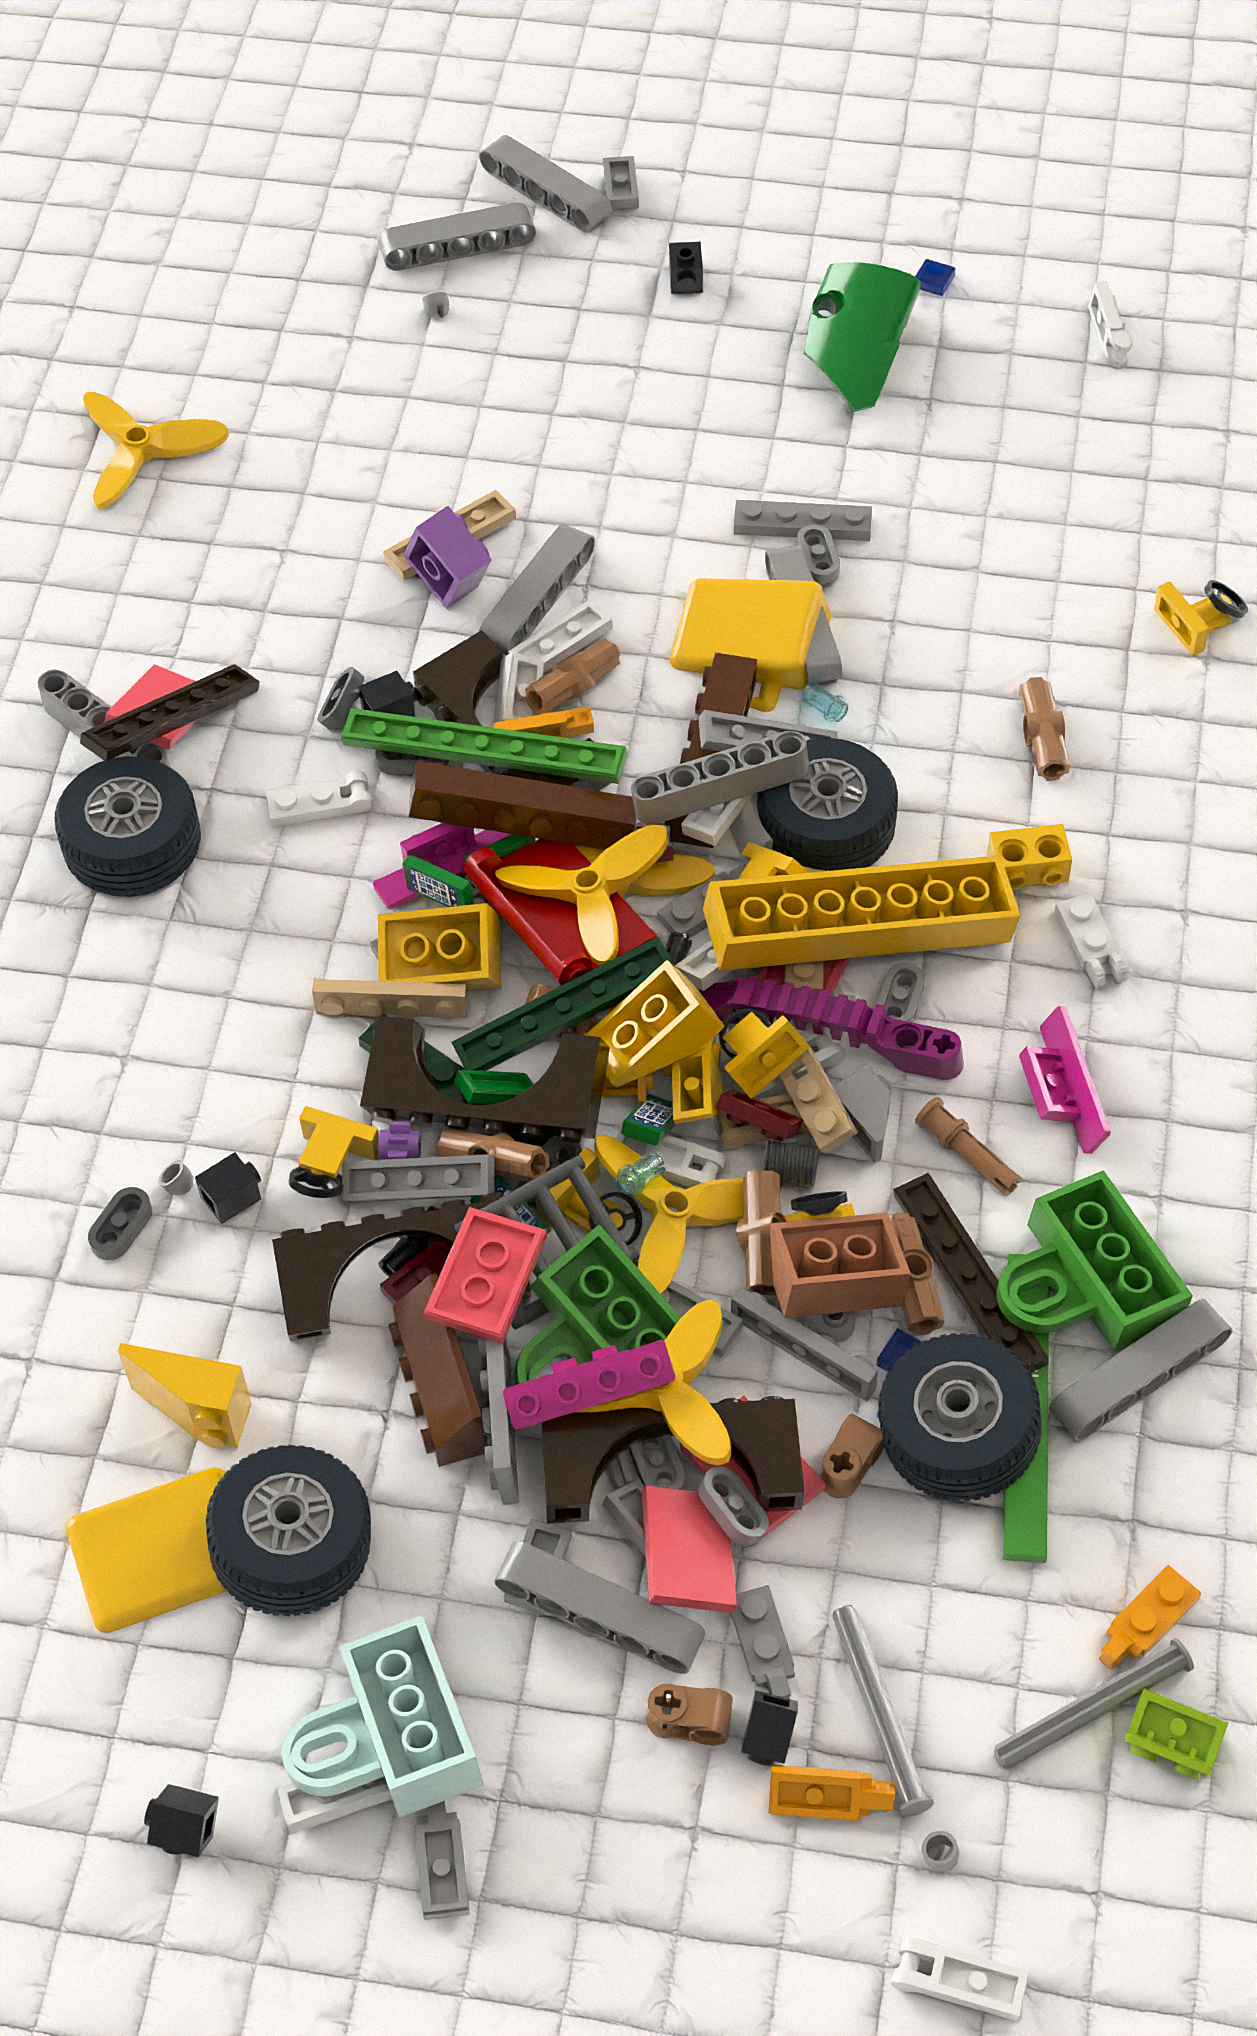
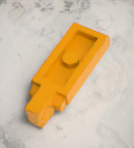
[493,707,594,738]
[1099,1565,1201,1670]
[768,1765,895,1821]

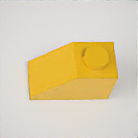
[672,1048,723,1124]

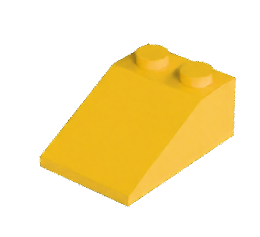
[377,903,502,991]
[585,960,725,1088]
[118,1343,252,1448]

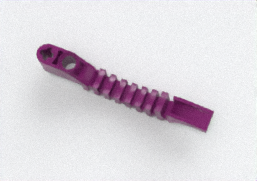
[697,976,964,1080]

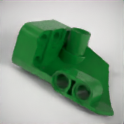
[804,262,921,412]

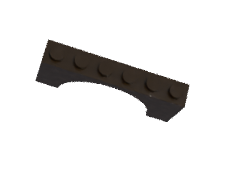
[413,630,611,791]
[360,1015,610,1143]
[272,1192,531,1341]
[542,1396,804,1523]

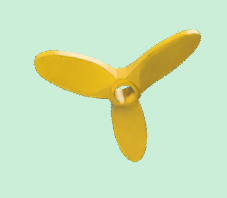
[83,392,229,510]
[495,825,669,966]
[574,844,715,897]
[594,1135,744,1295]
[576,1300,731,1465]

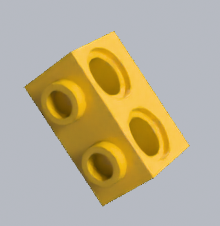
[987,824,1072,890]

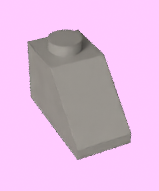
[833,1065,891,1163]

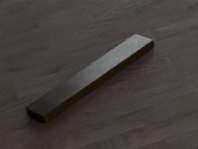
[80,664,260,762]
[893,1173,1048,1373]

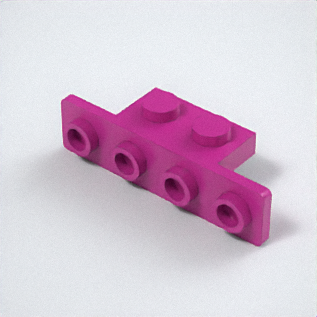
[373,823,511,910]
[1019,1006,1111,1154]
[503,1340,676,1430]

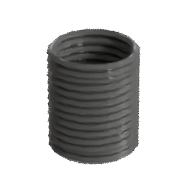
[763,1139,819,1188]

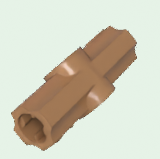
[525,638,621,714]
[1019,677,1070,781]
[436,1128,550,1182]
[736,1169,787,1296]
[890,1213,945,1335]

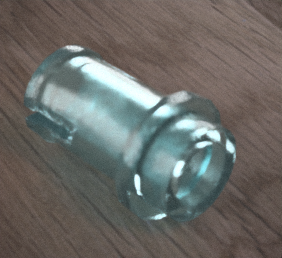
[802,682,848,722]
[616,1152,665,1195]

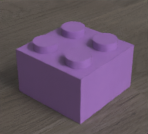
[403,506,492,609]

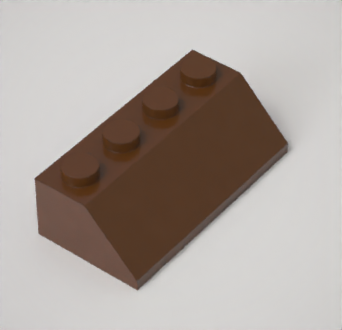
[388,1273,486,1467]

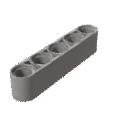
[479,135,612,232]
[378,203,536,271]
[479,524,595,655]
[765,545,843,685]
[37,669,170,767]
[631,731,810,825]
[1049,1299,1233,1441]
[494,1541,705,1674]

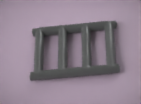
[454,1155,639,1330]

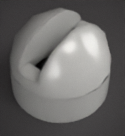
[422,292,449,319]
[158,1161,194,1196]
[921,1831,960,1873]

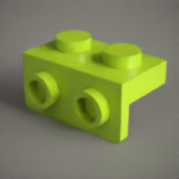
[1124,1688,1229,1780]

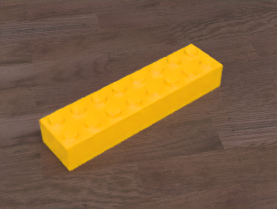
[703,855,1021,971]

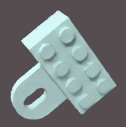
[282,1615,484,1818]

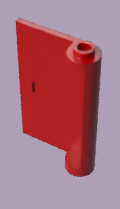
[463,839,657,986]

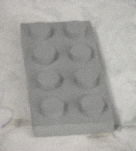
[478,1336,519,1505]

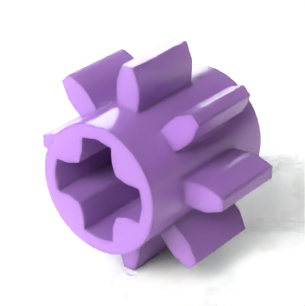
[378,1121,421,1159]

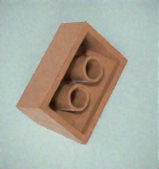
[770,1213,911,1318]

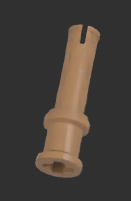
[915,1097,1022,1196]

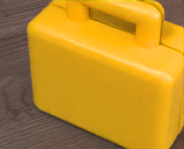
[669,578,831,712]
[66,1467,227,1633]

